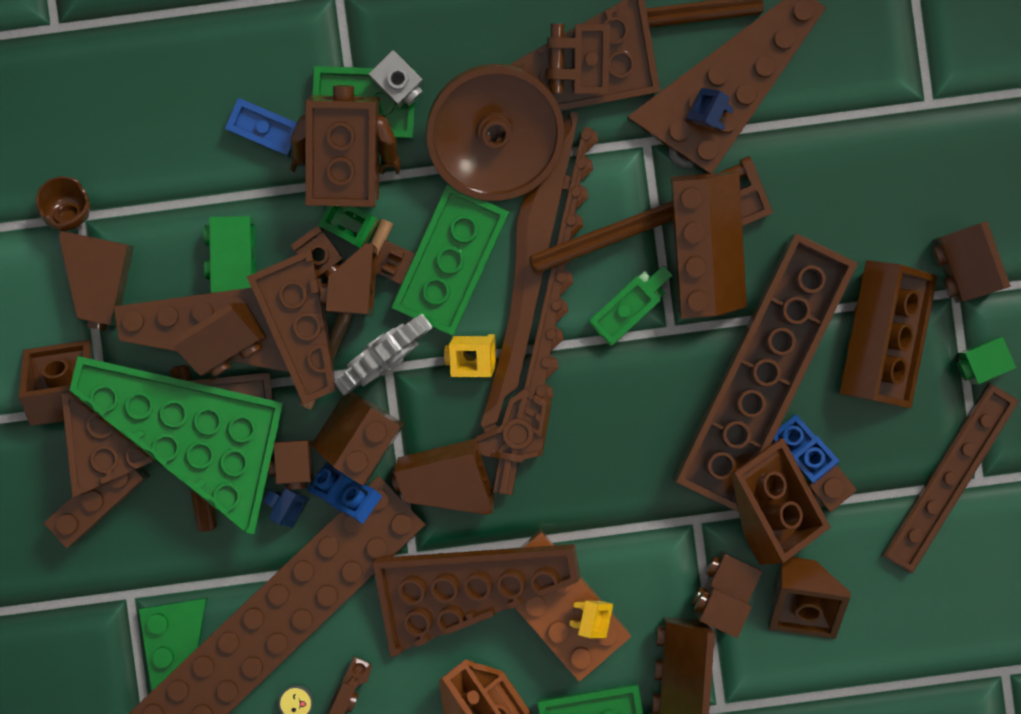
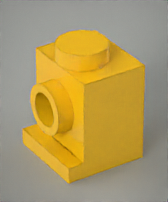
[444,334,496,377]

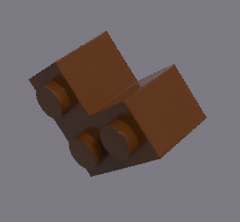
[691,551,762,639]

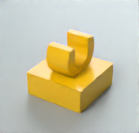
[570,601,614,638]

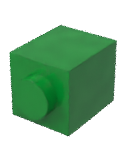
[957,336,1016,384]

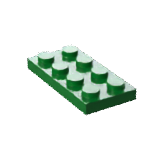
[391,184,509,336]

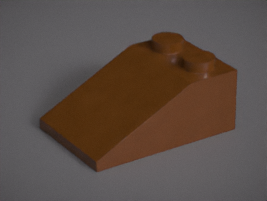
[731,438,831,565]

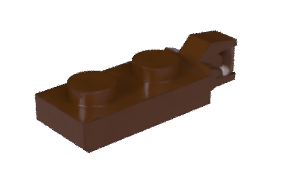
[326,655,372,714]

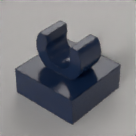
[686,88,734,130]
[263,488,309,528]

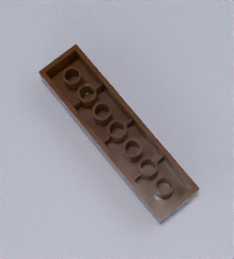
[673,233,858,512]

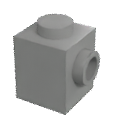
[369,50,424,108]

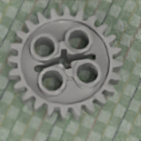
[334,314,432,396]

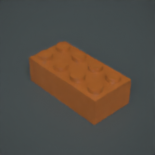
[515,529,631,682]

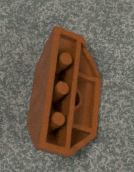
[439,659,532,714]

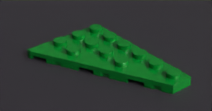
[69,356,283,535]

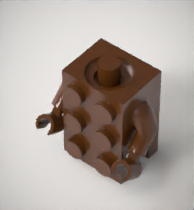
[290,85,401,207]

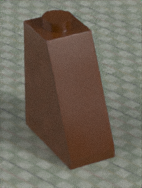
[59,231,134,331]
[391,439,495,515]

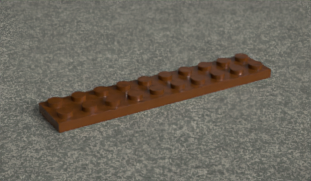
[129,475,426,714]

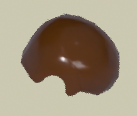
[35,176,91,231]

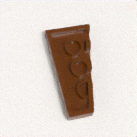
[247,249,336,405]

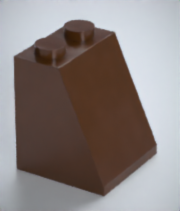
[312,390,405,486]

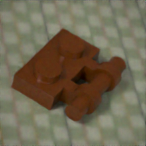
[546,23,610,94]

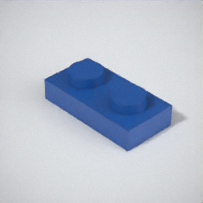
[225,98,297,157]

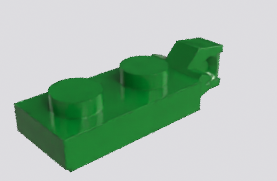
[588,265,673,346]

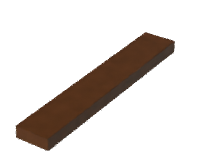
[881,383,1019,574]

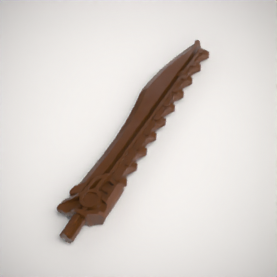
[476,111,598,495]

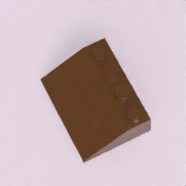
[651,617,715,714]

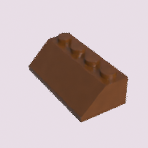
[670,172,747,319]
[840,260,938,408]

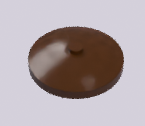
[426,64,565,201]

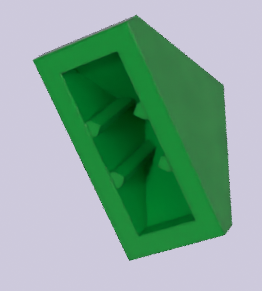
[318,206,380,249]

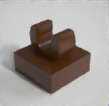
[376,240,415,285]

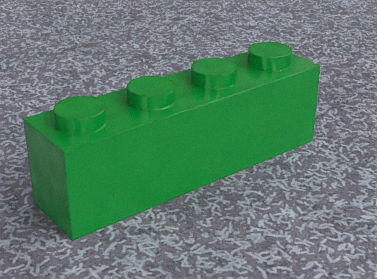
[204,216,256,294]

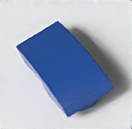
[773,414,840,484]
[307,462,382,524]

